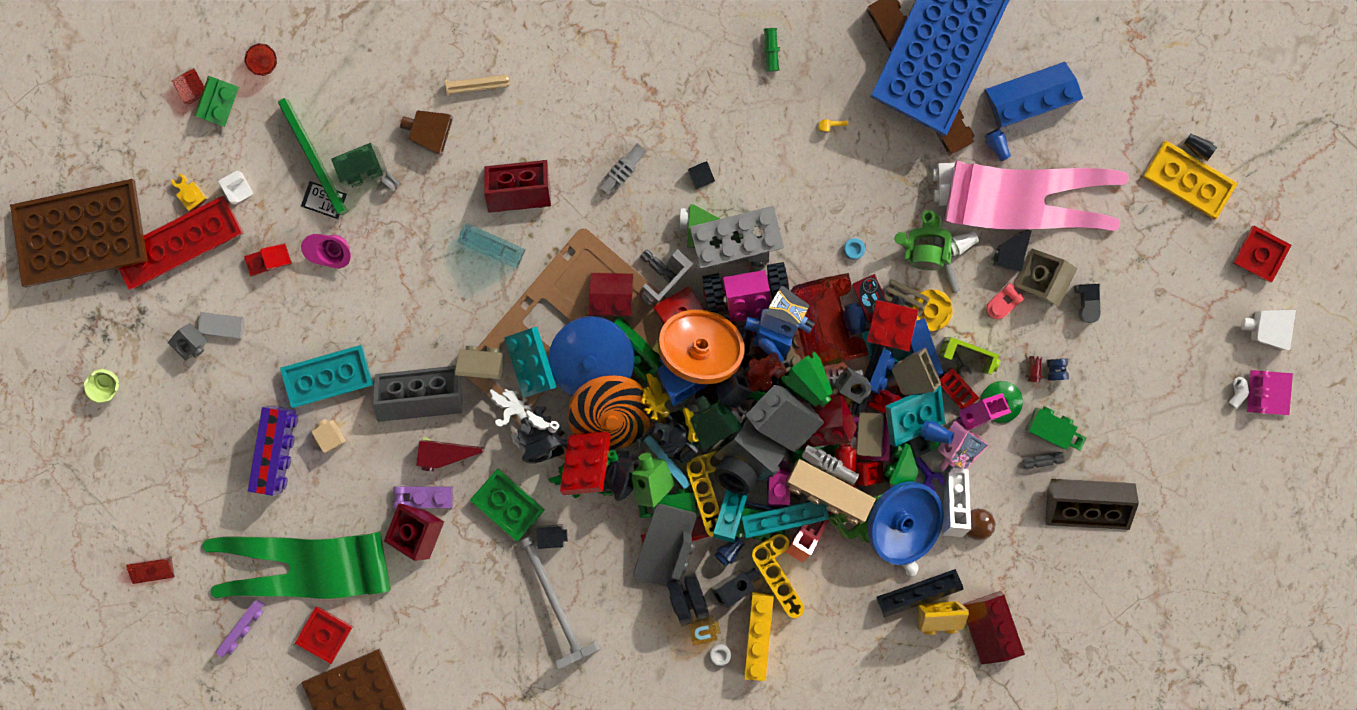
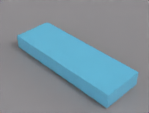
[644,435,691,489]

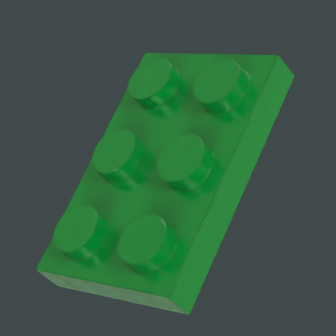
[470,468,546,541]

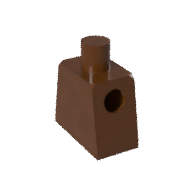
[400,110,453,155]

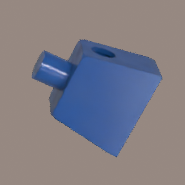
[658,357,708,407]

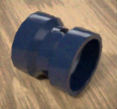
[1046,358,1069,381]

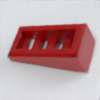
[939,367,979,410]

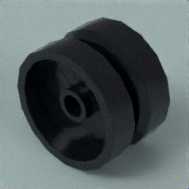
[667,573,710,627]

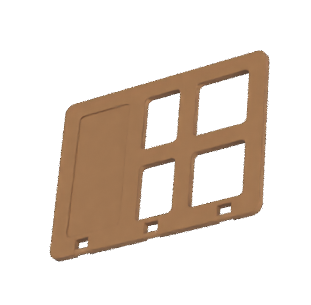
[465,228,667,460]

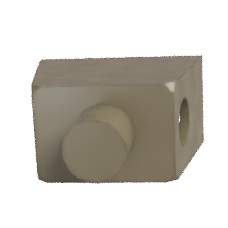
[886,347,941,395]

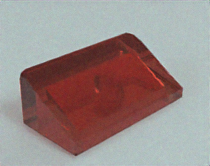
[126,557,175,584]

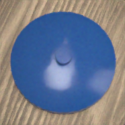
[549,316,635,396]
[868,481,944,565]

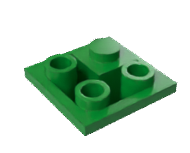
[883,443,918,485]

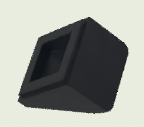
[688,161,715,189]

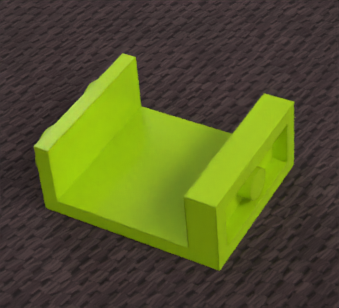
[938,337,1000,375]

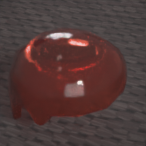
[244,43,277,76]

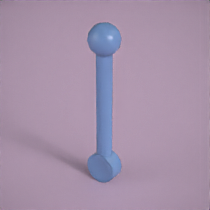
[745,501,780,510]

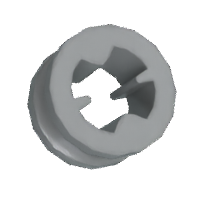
[380,171,401,191]

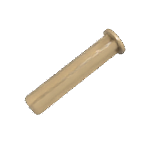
[445,75,510,97]

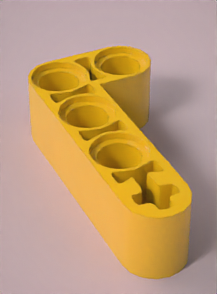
[686,452,720,538]
[751,533,804,618]

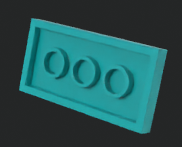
[280,345,374,408]

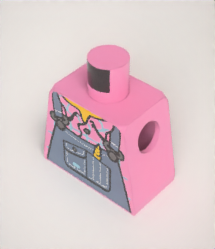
[938,421,989,474]

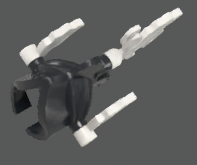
[489,389,568,464]

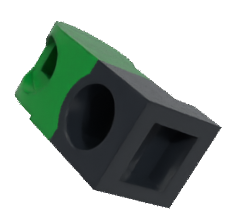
[905,435,941,458]

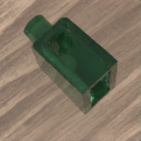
[690,395,743,450]

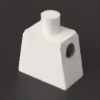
[1241,310,1296,350]

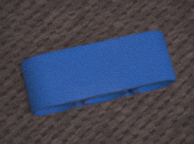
[910,318,944,377]

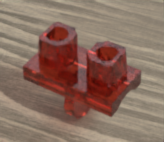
[747,352,786,392]

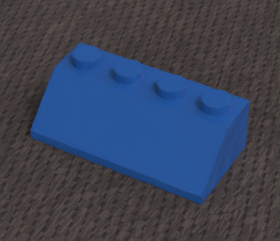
[985,62,1083,129]

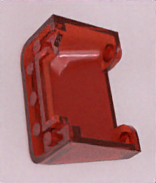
[791,273,869,367]

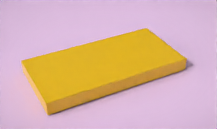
[1143,140,1238,220]

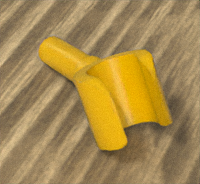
[818,119,848,132]

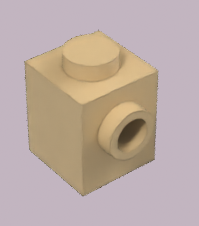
[311,419,346,453]

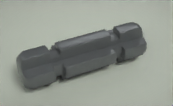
[640,249,677,283]
[1022,452,1065,469]

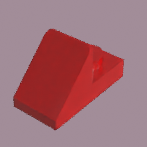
[244,243,292,277]
[867,390,902,414]
[856,461,884,486]

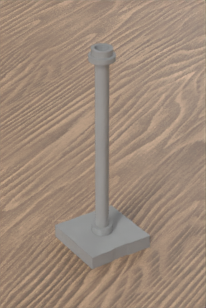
[520,536,602,669]

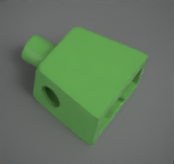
[632,453,676,508]

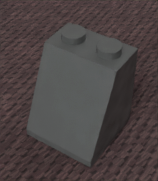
[746,385,824,452]
[714,417,789,481]

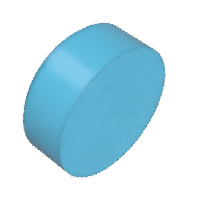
[844,238,865,260]

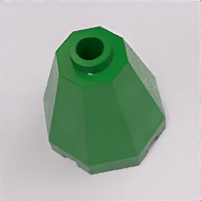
[780,352,833,407]

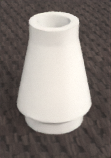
[951,231,979,256]

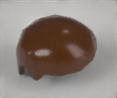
[966,508,996,540]

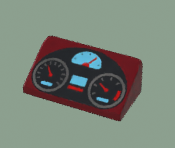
[852,274,887,322]

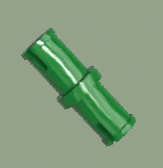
[763,28,780,72]

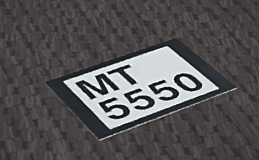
[301,181,347,219]

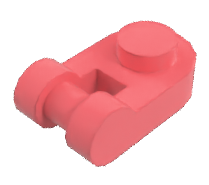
[986,282,1025,319]

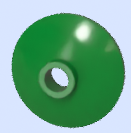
[981,381,1023,423]

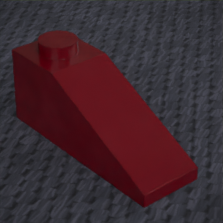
[416,439,485,472]

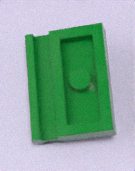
[194,76,239,127]

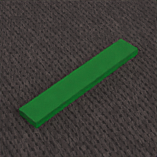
[278,98,348,215]

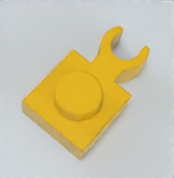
[171,173,207,212]

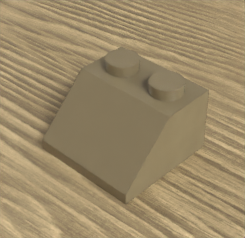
[1014,248,1077,306]
[455,345,504,379]

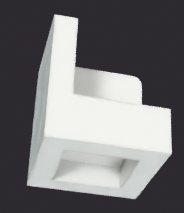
[218,171,253,205]

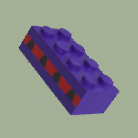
[247,405,298,496]

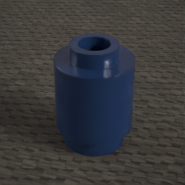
[841,303,867,335]

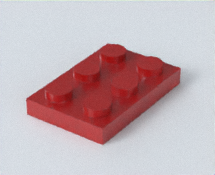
[560,431,611,495]

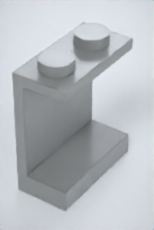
[640,249,693,306]

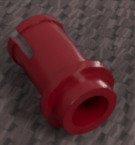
[1026,356,1043,383]

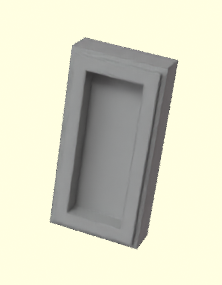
[198,312,244,338]

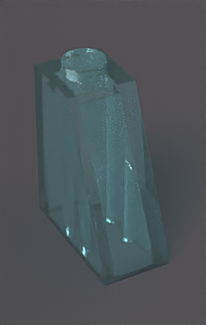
[458,223,526,268]

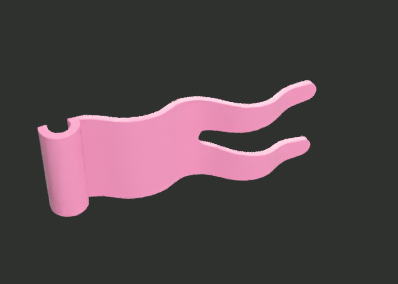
[944,161,1129,231]

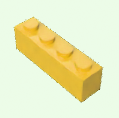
[744,591,774,681]

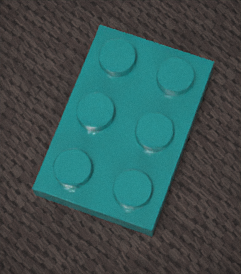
[504,327,557,398]
[885,386,946,447]

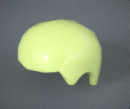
[84,369,119,403]

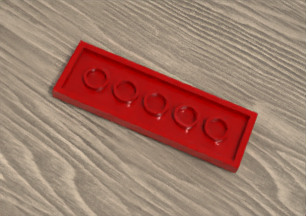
[118,196,244,290]

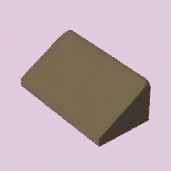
[856,412,885,457]

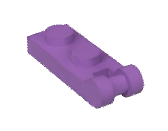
[393,486,453,508]

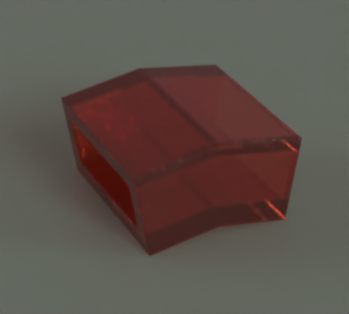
[172,68,204,104]

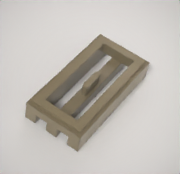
[884,279,930,317]

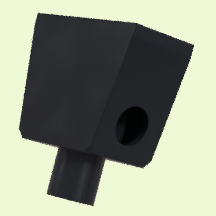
[710,568,761,608]

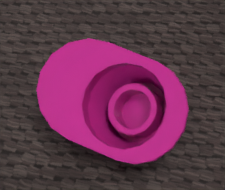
[301,234,351,269]

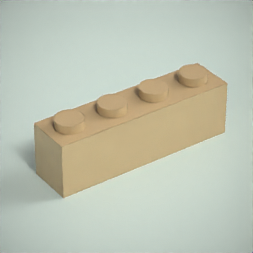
[785,459,876,525]

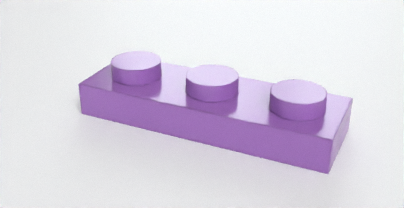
[215,599,265,657]

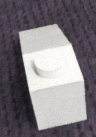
[942,468,971,537]

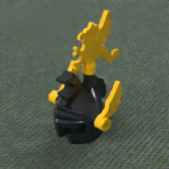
[641,374,706,463]

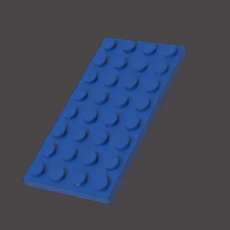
[869,0,1010,136]

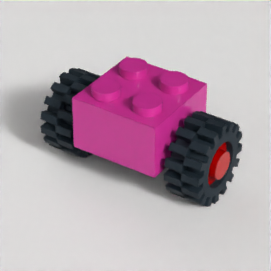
[702,262,790,322]

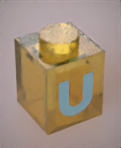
[689,616,721,646]

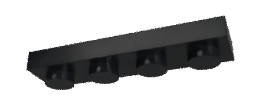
[876,569,964,618]

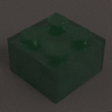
[331,142,387,188]

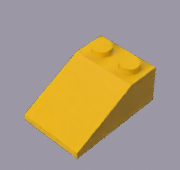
[917,601,969,635]

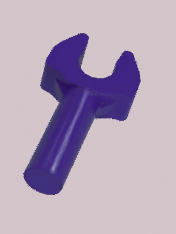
[914,456,944,491]

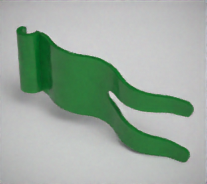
[203,531,391,599]

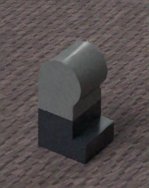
[1074,284,1101,323]

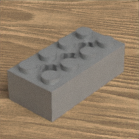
[690,206,784,269]

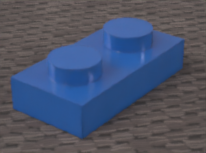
[870,349,896,394]

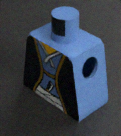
[760,286,815,337]

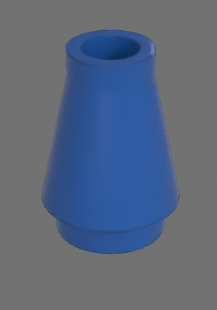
[985,128,1011,161]
[920,420,954,445]

